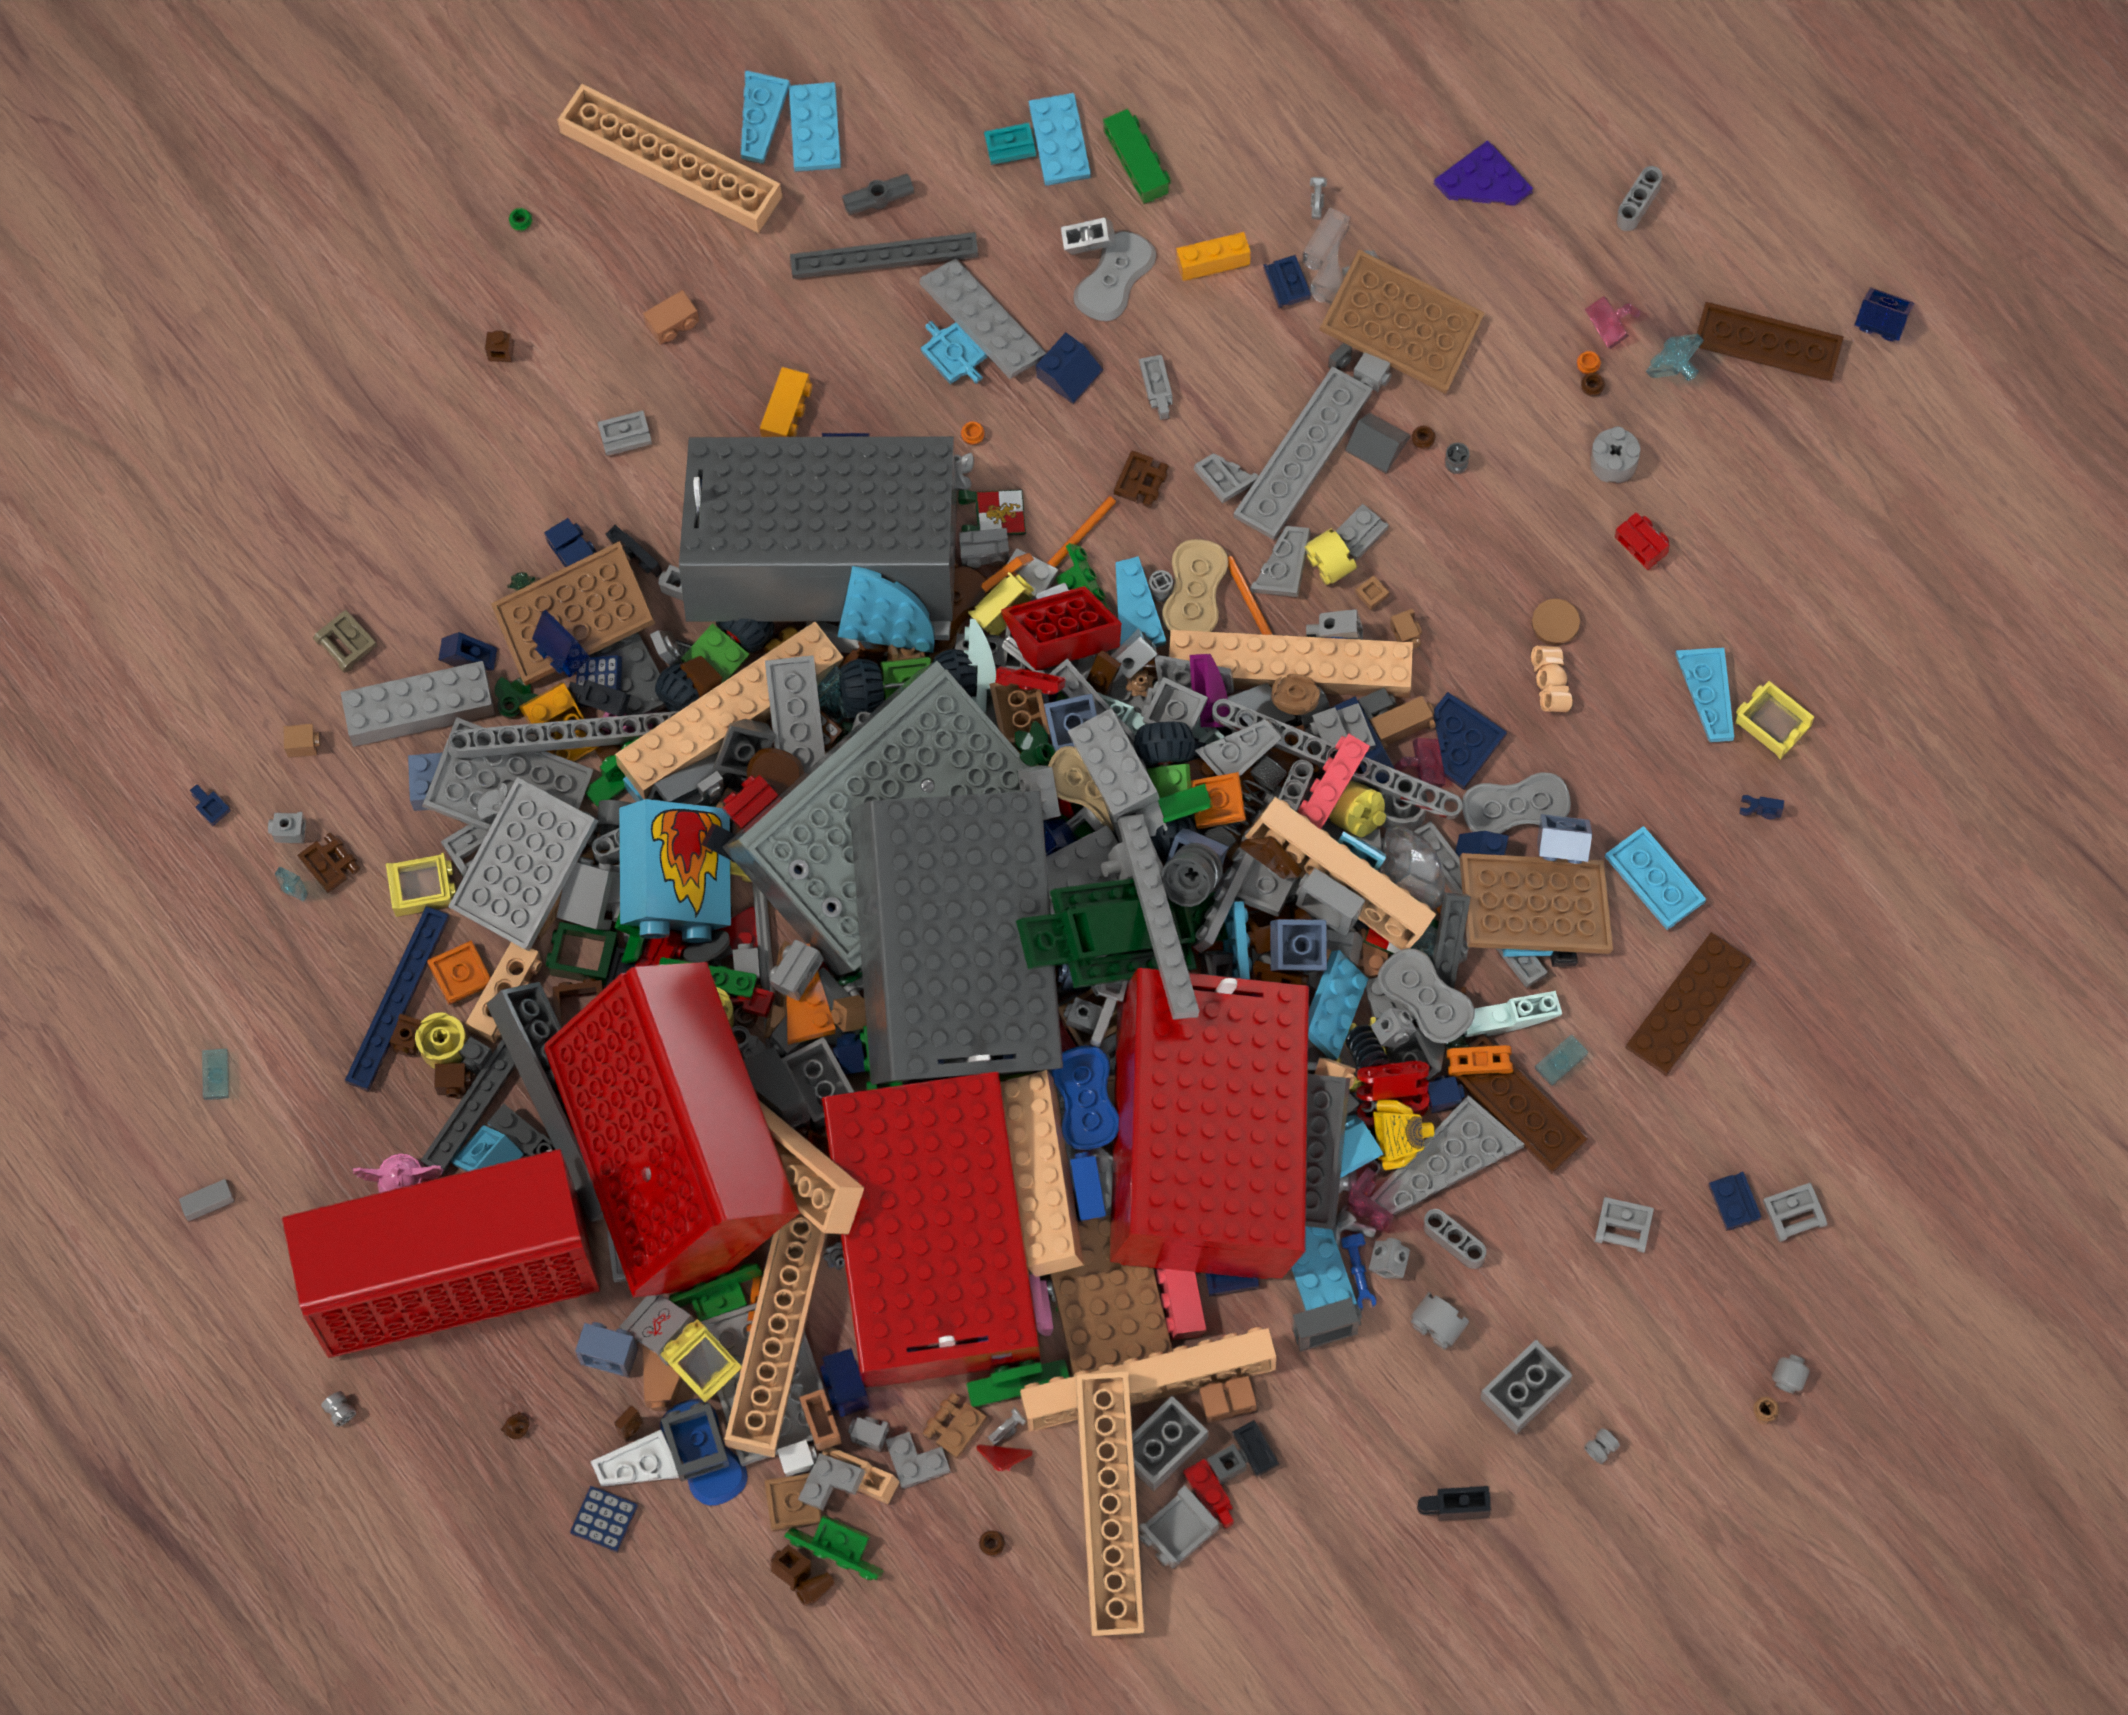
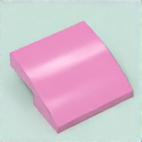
[1029,1274,1054,1336]

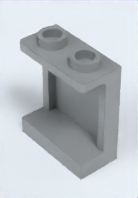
[556,857,620,930]
[1138,1486,1219,1569]

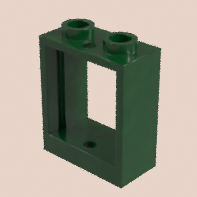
[546,922,620,986]

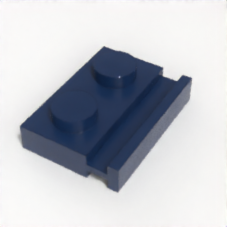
[1263,255,1311,308]
[1708,1171,1761,1231]

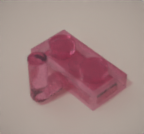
[1585,296,1640,349]
[1393,738,1446,788]

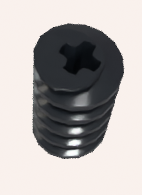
[1345,1024,1390,1069]

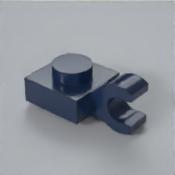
[190,784,231,827]
[1739,795,1785,819]

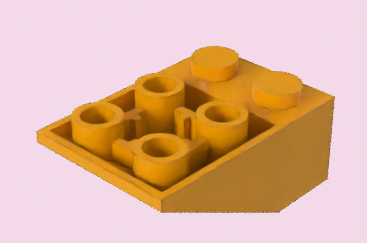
[519,683,600,762]

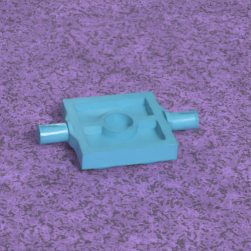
[921,321,987,385]

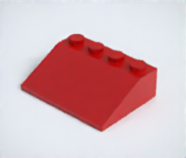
[1001,586,1122,671]

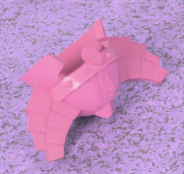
[353,1154,443,1193]

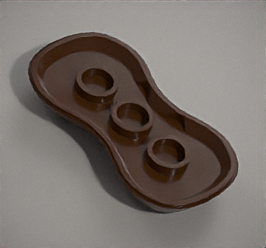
[927,567,992,653]
[730,748,804,835]

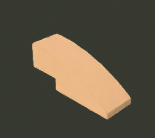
[822,1447,899,1504]

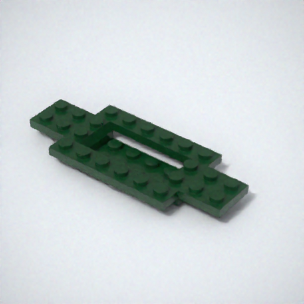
[1016,874,1228,988]

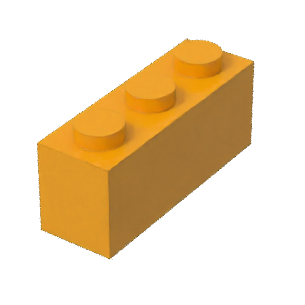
[1176,232,1250,281]
[760,367,813,437]

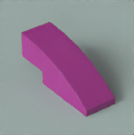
[1190,654,1230,728]

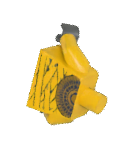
[1362,1099,1434,1175]

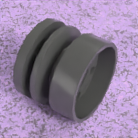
[1161,843,1223,907]

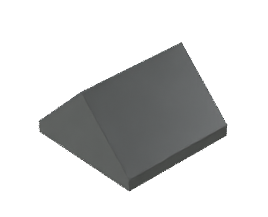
[1345,413,1411,473]

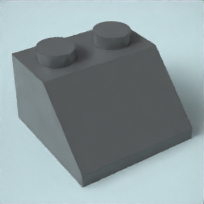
[713,719,775,776]

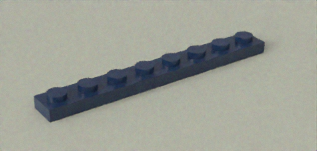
[345,906,450,1092]

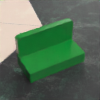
[1158,783,1213,823]

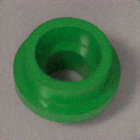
[509,208,532,231]

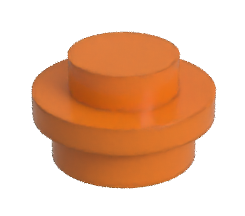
[1577,351,1601,374]
[961,421,985,445]

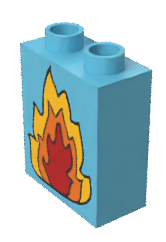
[619,799,731,943]

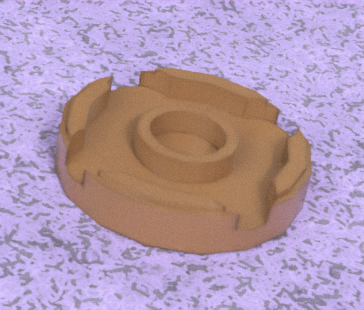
[1532,598,1580,646]
[1271,674,1320,715]

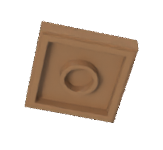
[764,1473,822,1532]

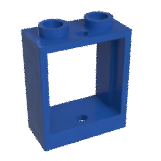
[1070,1152,1106,1221]

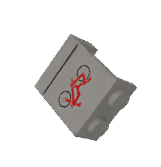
[619,1295,695,1366]

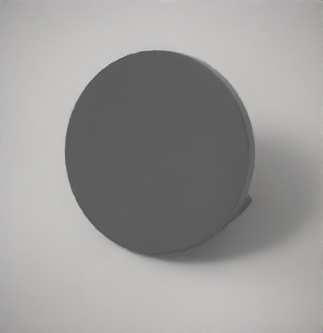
[684,930,733,967]

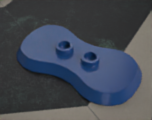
[1052,1046,1119,1150]
[660,1399,747,1506]

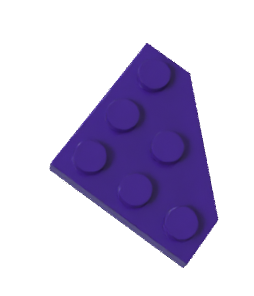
[1434,140,1533,206]

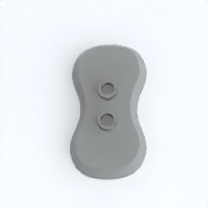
[1073,231,1156,321]
[1462,772,1571,834]
[1378,948,1475,1043]

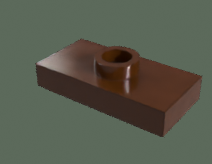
[1086,650,1121,696]
[614,1405,644,1442]

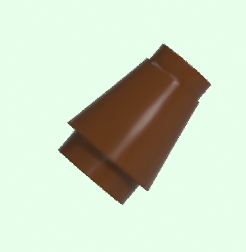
[795,1572,835,1606]

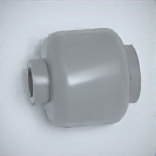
[1772,1354,1810,1394]

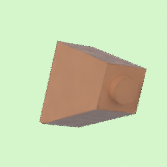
[642,1344,696,1411]

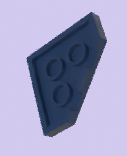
[1433,692,1507,790]

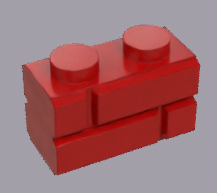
[1614,512,1670,570]
[722,775,779,830]
[635,931,686,967]

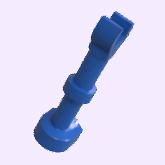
[1341,1233,1376,1310]

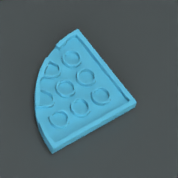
[838,566,935,653]

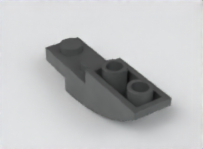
[487,1103,556,1157]

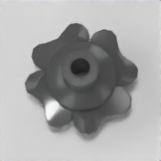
[823,1241,845,1270]

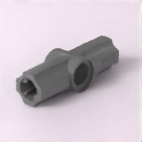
[842,173,914,216]

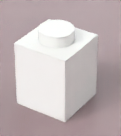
[777,1440,817,1477]

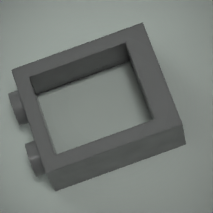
[1292,1297,1362,1352]
[661,1402,729,1482]

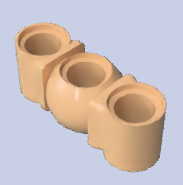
[1531,645,1572,713]

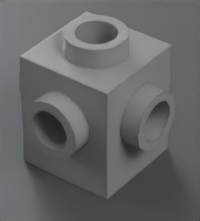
[1371,1008,1417,1048]
[1368,1238,1410,1279]

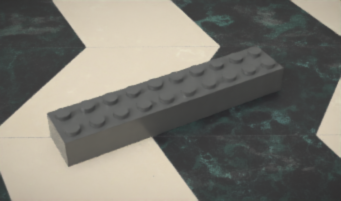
[487,982,605,1222]

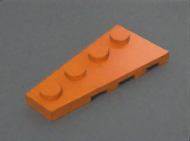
[786,943,836,1045]

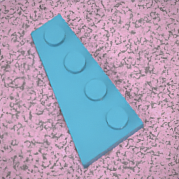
[741,70,790,164]
[1115,556,1166,647]
[1675,648,1734,742]

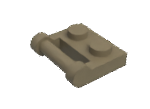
[313,610,377,673]

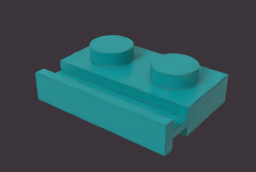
[984,123,1036,165]

